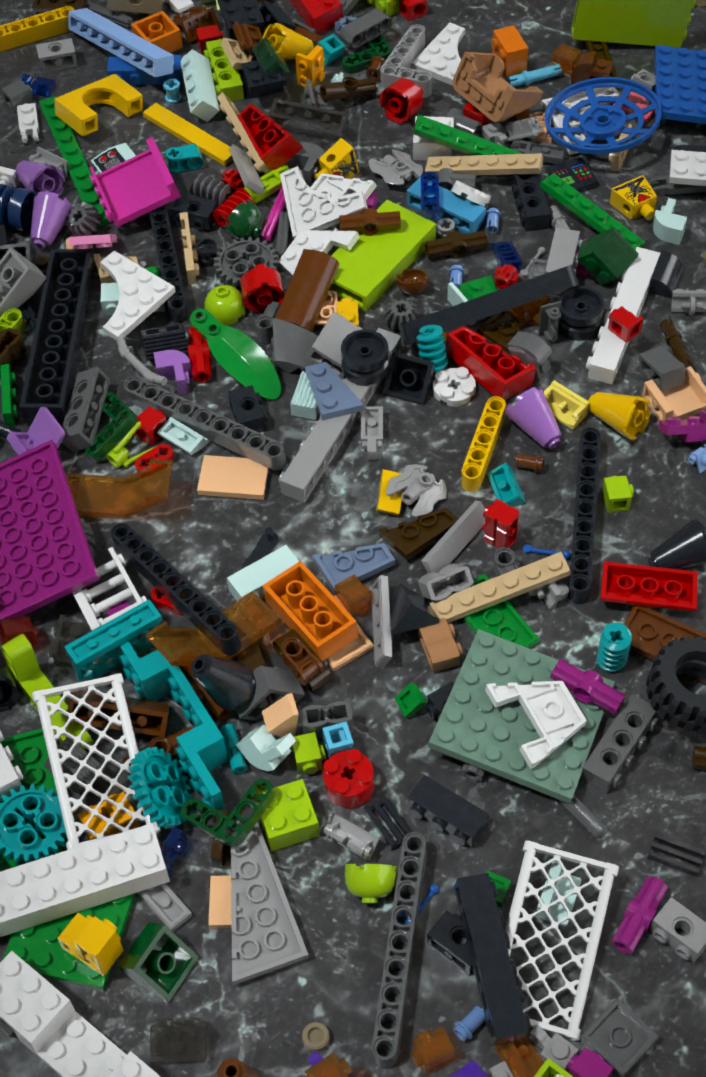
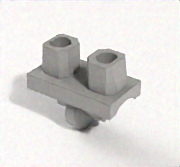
[671,289,706,315]
[528,581,569,609]

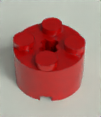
[379,77,423,124]
[240,264,285,313]
[323,749,375,809]

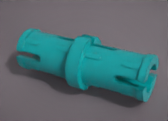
[220,724,248,775]

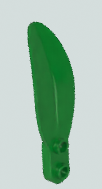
[190,309,281,400]

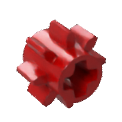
[221,168,245,193]
[494,264,520,289]

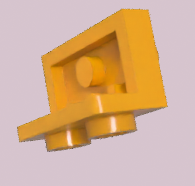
[295,45,325,87]

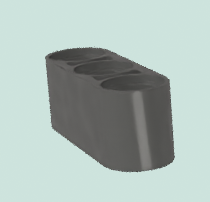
[340,9,392,48]

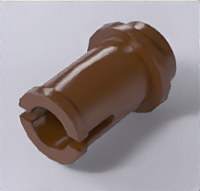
[515,453,544,473]

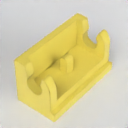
[544,380,589,430]

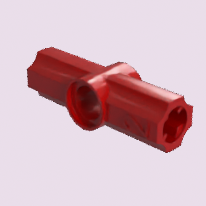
[188,326,211,384]

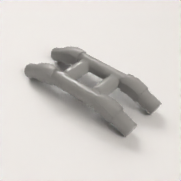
[116,336,175,393]

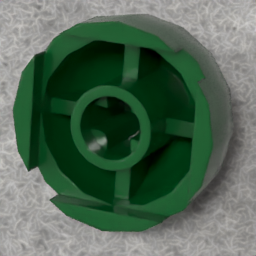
[225,200,264,241]

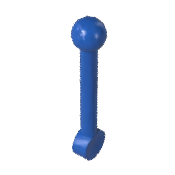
[523,544,571,559]
[404,884,439,925]

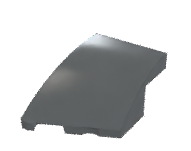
[270,318,318,374]

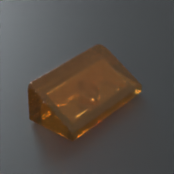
[494,1036,544,1077]

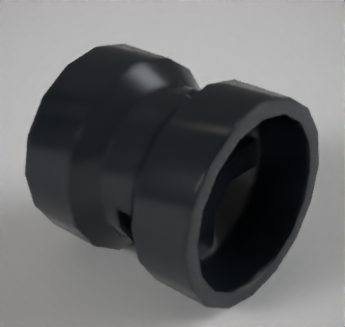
[197,238,217,267]

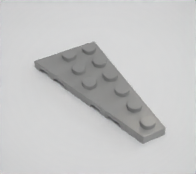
[231,821,308,986]

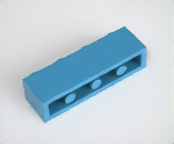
[407,177,486,234]

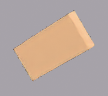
[208,875,232,929]

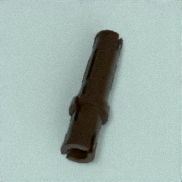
[660,318,696,371]

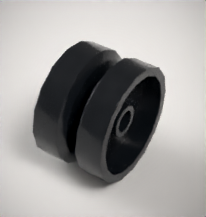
[558,286,605,340]
[341,329,389,385]

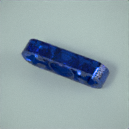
[421,171,439,220]

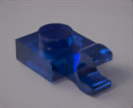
[21,74,56,98]
[160,826,187,876]

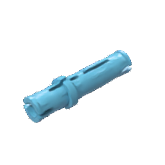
[506,64,562,87]

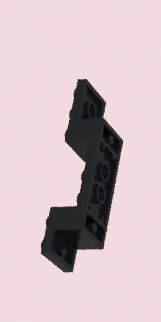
[217,0,287,99]

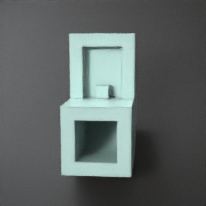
[653,198,687,245]
[236,725,296,771]

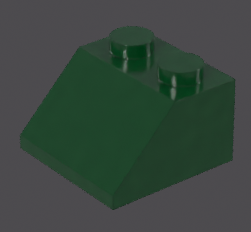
[577,227,639,285]
[117,922,199,1002]

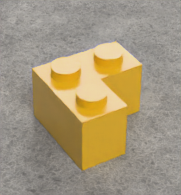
[57,913,124,976]

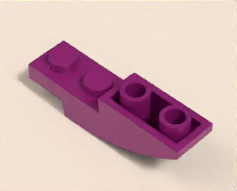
[658,410,706,443]

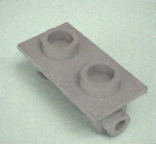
[505,117,545,142]
[29,147,68,179]
[324,814,380,861]

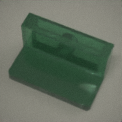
[252,37,290,75]

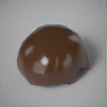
[396,269,429,296]

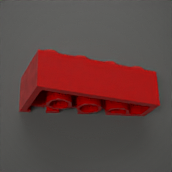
[289,0,343,35]
[237,104,303,170]
[445,326,536,400]

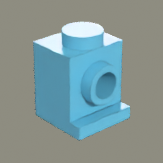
[322,722,354,758]

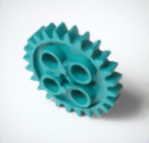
[128,747,192,829]
[0,784,67,865]

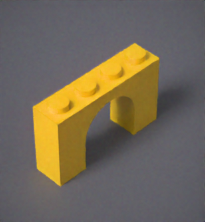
[54,74,143,136]

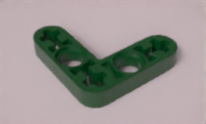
[342,35,392,74]
[85,392,138,462]
[181,779,275,847]

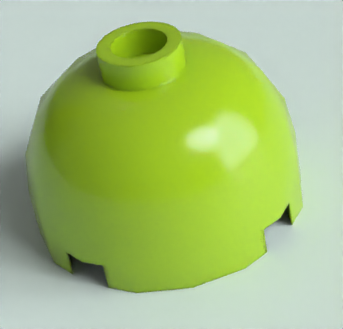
[204,285,246,326]
[344,864,397,903]

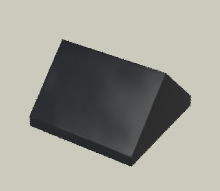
[383,351,434,404]
[389,584,439,635]

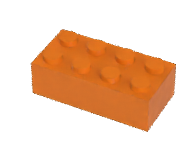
[262,561,359,662]

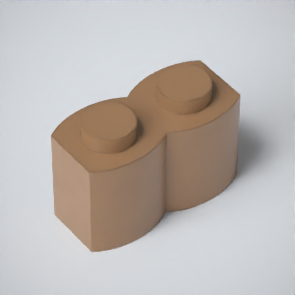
[418,618,463,673]

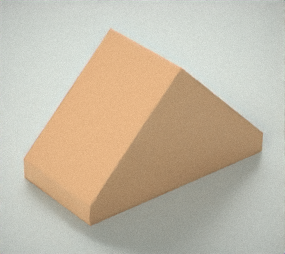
[262,693,299,737]

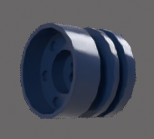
[0,184,37,232]

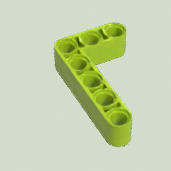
[1,633,94,750]

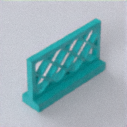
[64,599,164,683]

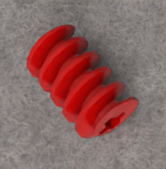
[212,188,254,227]

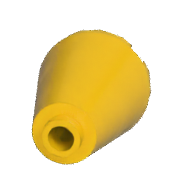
[263,23,314,61]
[588,392,651,440]

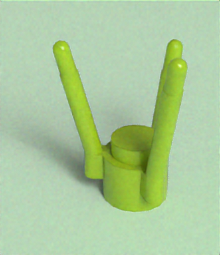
[106,422,156,468]

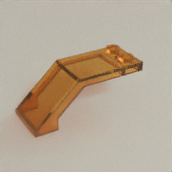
[65,459,173,519]
[145,591,281,666]

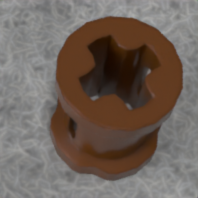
[366,56,386,81]

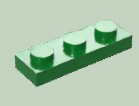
[1,364,18,427]

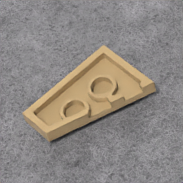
[179,212,200,285]

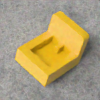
[337,298,359,326]

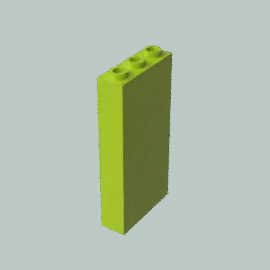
[571,0,696,48]
[329,200,436,311]

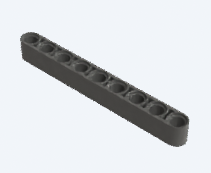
[124,376,287,470]
[372,832,427,1069]

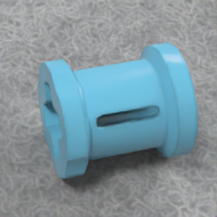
[163,78,182,104]

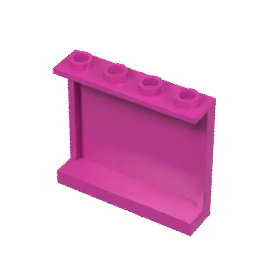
[89,137,181,227]

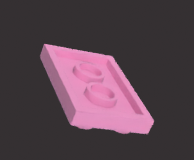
[69,234,117,249]

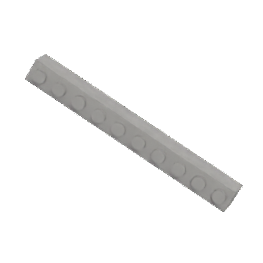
[278,328,401,503]

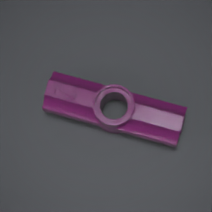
[550,659,626,715]
[611,876,668,955]

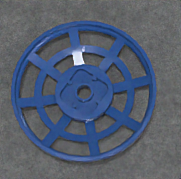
[545,77,661,154]

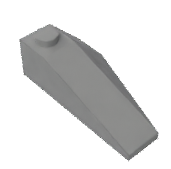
[0,247,46,317]

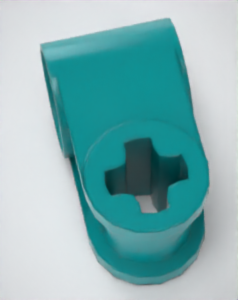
[165,144,204,174]

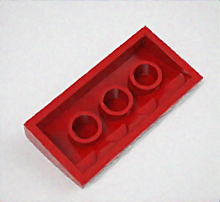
[600,561,698,611]

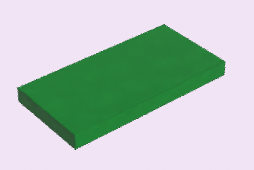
[450,573,540,649]

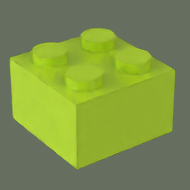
[255,779,320,852]

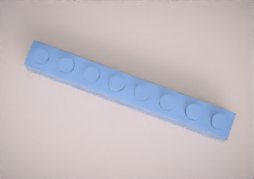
[68,8,174,77]

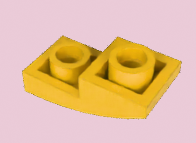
[376,469,403,516]

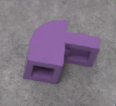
[153,350,192,395]

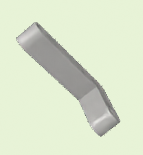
[380,24,432,98]

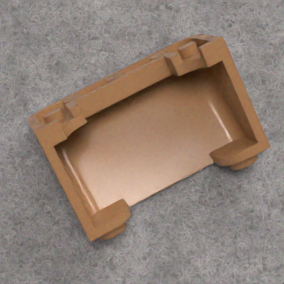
[452,52,544,122]

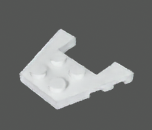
[311,173,377,231]
[279,230,360,276]
[485,681,587,769]

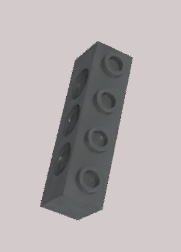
[61,366,110,452]
[580,694,659,794]

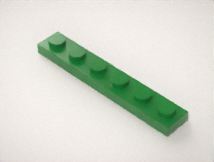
[412,115,523,156]
[539,173,645,250]

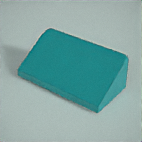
[487,462,526,507]

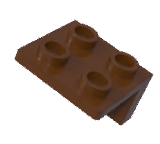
[172,5,220,42]

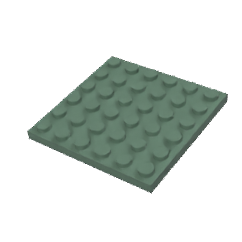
[428,629,615,804]

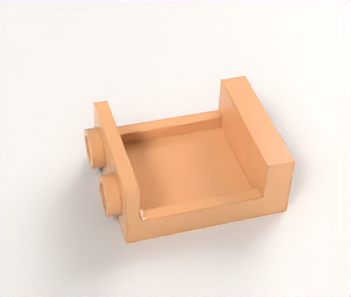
[642,366,706,421]

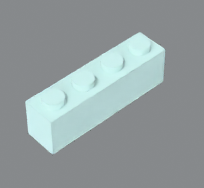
[180,49,220,122]

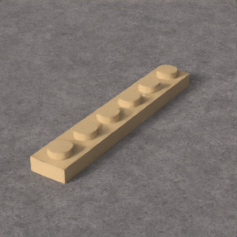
[217,92,272,174]
[425,153,543,177]
[430,552,571,623]

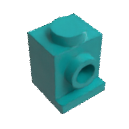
[317,33,346,66]

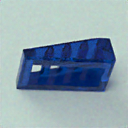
[492,241,522,273]

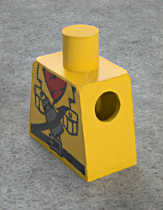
[314,138,360,180]
[610,175,657,220]

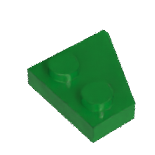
[459,275,497,301]

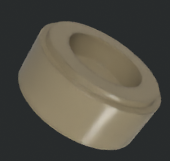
[302,1022,330,1052]

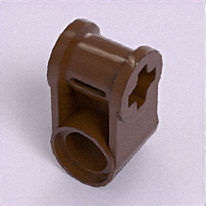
[282,637,324,685]

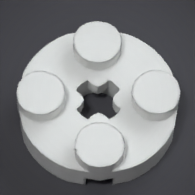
[451,180,491,208]
[433,367,476,406]

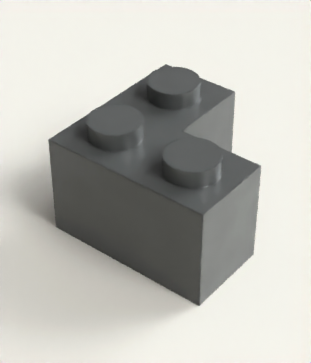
[235,666,305,721]

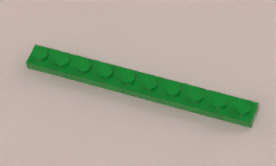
[39,96,112,228]

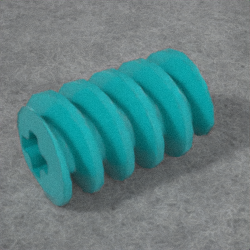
[417,325,448,372]
[597,623,632,672]

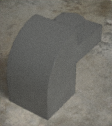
[295,141,325,186]
[507,331,552,381]

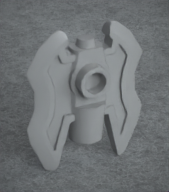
[368,149,423,185]
[386,464,447,517]

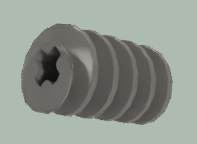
[189,173,233,207]

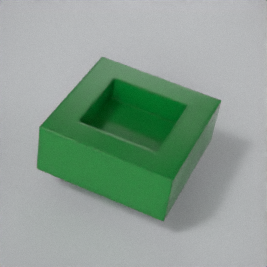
[395,683,427,718]
[486,871,511,907]

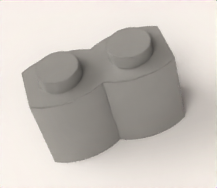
[418,564,474,600]

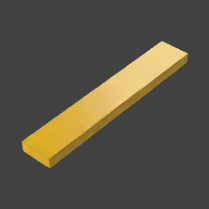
[143,103,233,166]

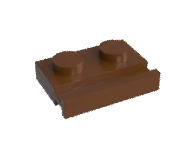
[233,21,267,56]

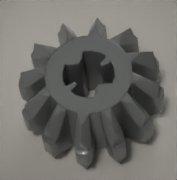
[66,202,101,236]
[384,298,419,331]

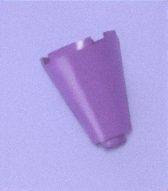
[15,160,65,198]
[30,191,73,250]
[505,387,562,449]

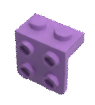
[6,407,65,455]

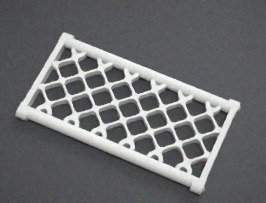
[32,674,161,850]
[482,841,619,1041]

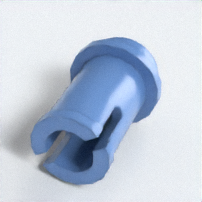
[485,208,501,234]
[449,265,465,289]
[453,1006,486,1041]

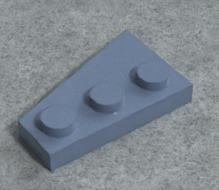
[305,362,364,420]
[312,543,395,594]

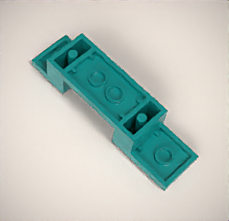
[119,641,228,810]

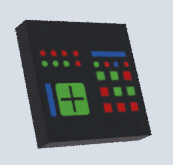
[546,156,599,192]

